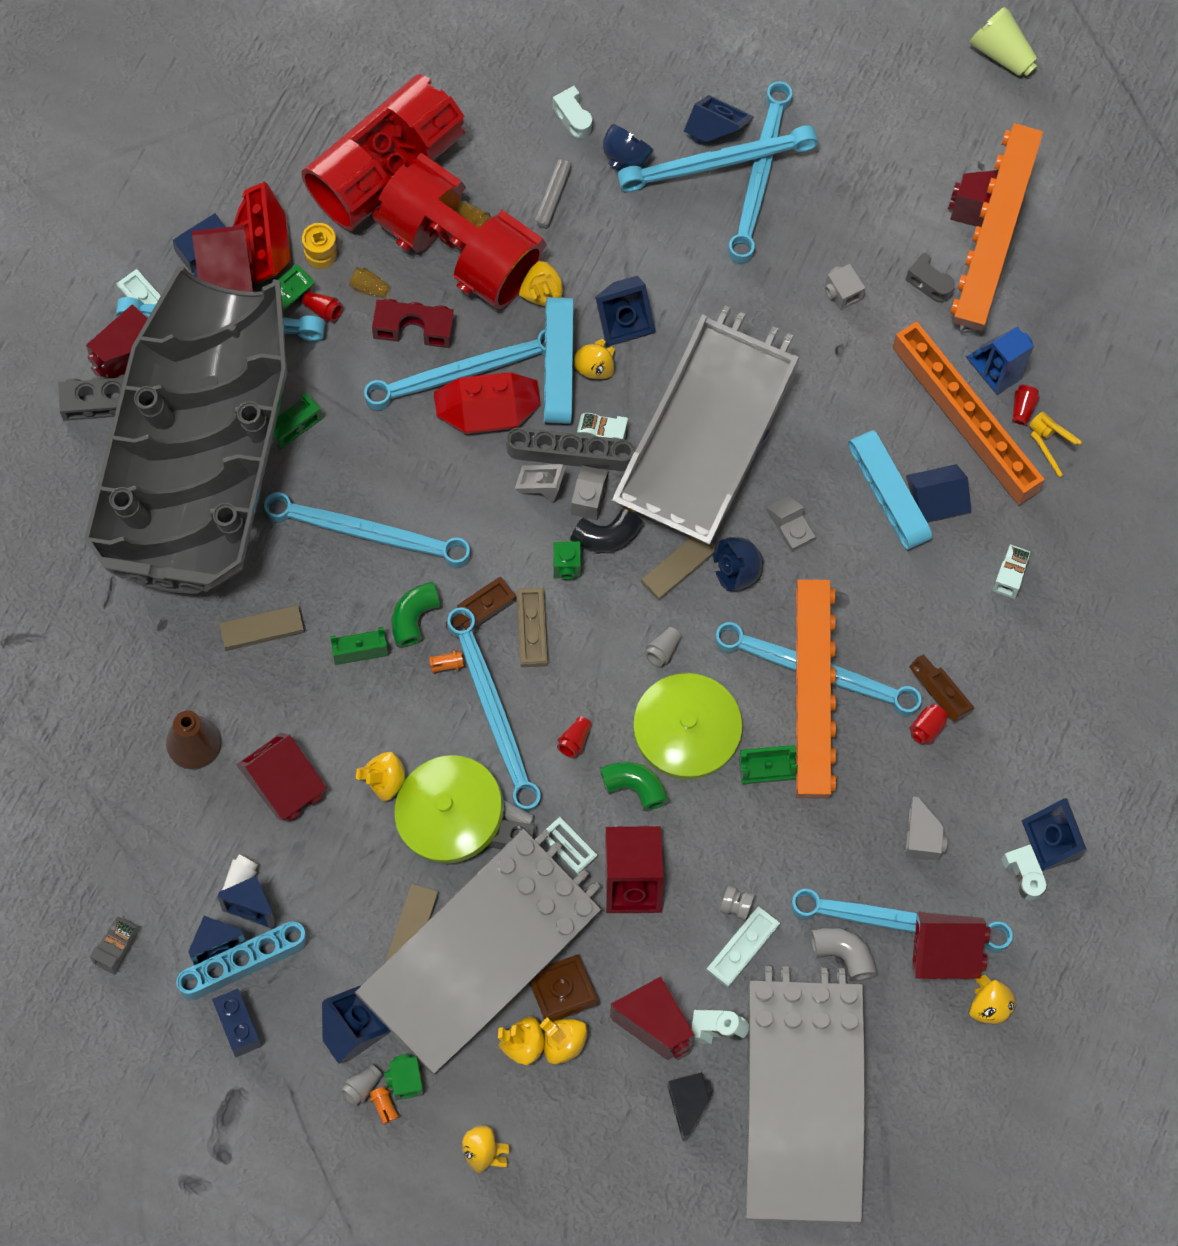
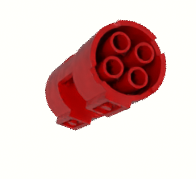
[301,74,466,231]
[373,152,547,309]

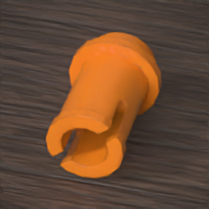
[429,650,464,673]
[369,1086,399,1125]

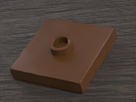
[529,954,598,1022]

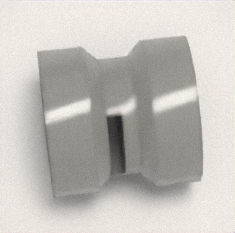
[720,885,755,921]

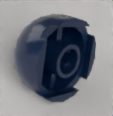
[603,124,654,171]
[713,537,763,591]

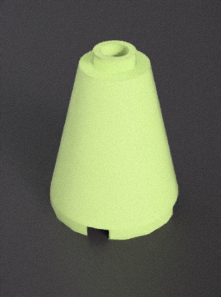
[969,7,1038,76]

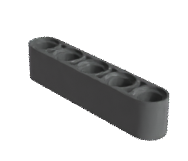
[506,428,635,471]

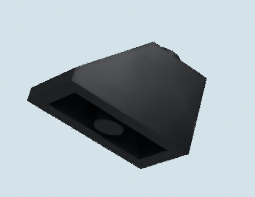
[667,1073,712,1141]

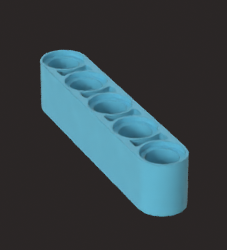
[544,297,573,424]
[848,430,932,550]
[176,921,307,1000]

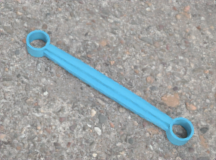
[728,81,792,264]
[617,125,819,192]
[116,297,325,341]
[364,329,545,410]
[264,492,470,568]
[447,607,540,812]
[715,622,921,717]
[791,889,1013,953]

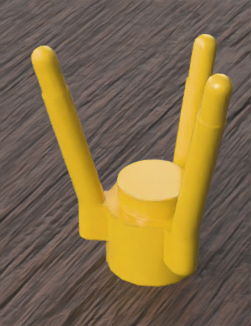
[1029,411,1082,477]

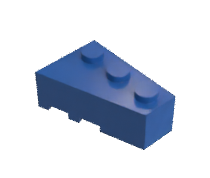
[966,326,1034,395]

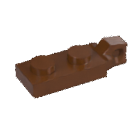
[446,577,516,635]
[909,654,974,722]

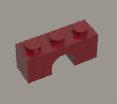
[372,299,454,348]

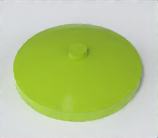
[633,673,742,780]
[394,755,504,864]

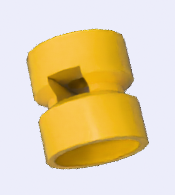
[302,223,337,269]

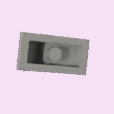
[515,464,566,502]
[766,496,815,552]

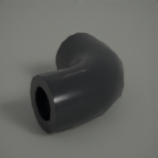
[570,509,643,552]

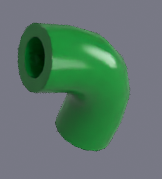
[391,581,440,648]
[600,761,669,811]

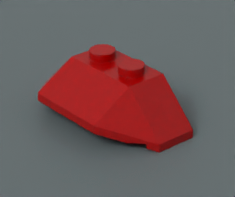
[233,181,290,284]
[434,372,540,434]

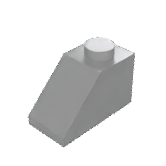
[571,466,608,520]
[905,797,947,861]

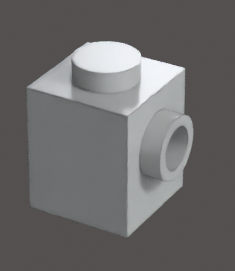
[824,264,865,310]

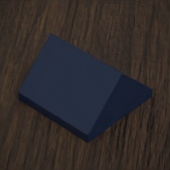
[906,464,971,523]
[1022,798,1087,871]
[217,876,276,929]
[188,916,246,965]

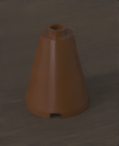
[166,711,221,770]

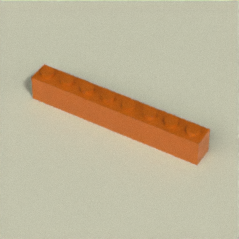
[950,123,1044,331]
[893,321,1045,505]
[796,580,836,799]

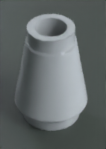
[645,627,681,667]
[340,1064,382,1106]

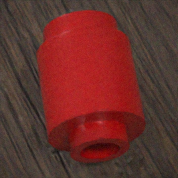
[910,704,948,745]

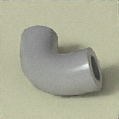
[810,928,877,981]

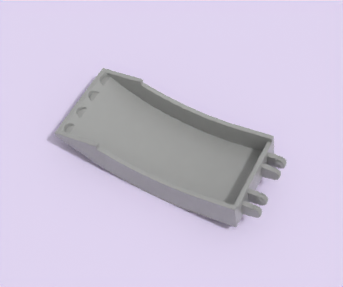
[612,305,799,545]
[354,829,601,1075]
[746,966,864,1224]

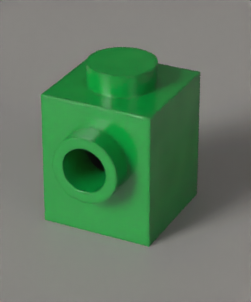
[553,541,581,579]
[384,1054,423,1101]

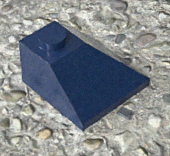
[684,95,753,142]
[595,275,656,346]
[322,986,391,1064]

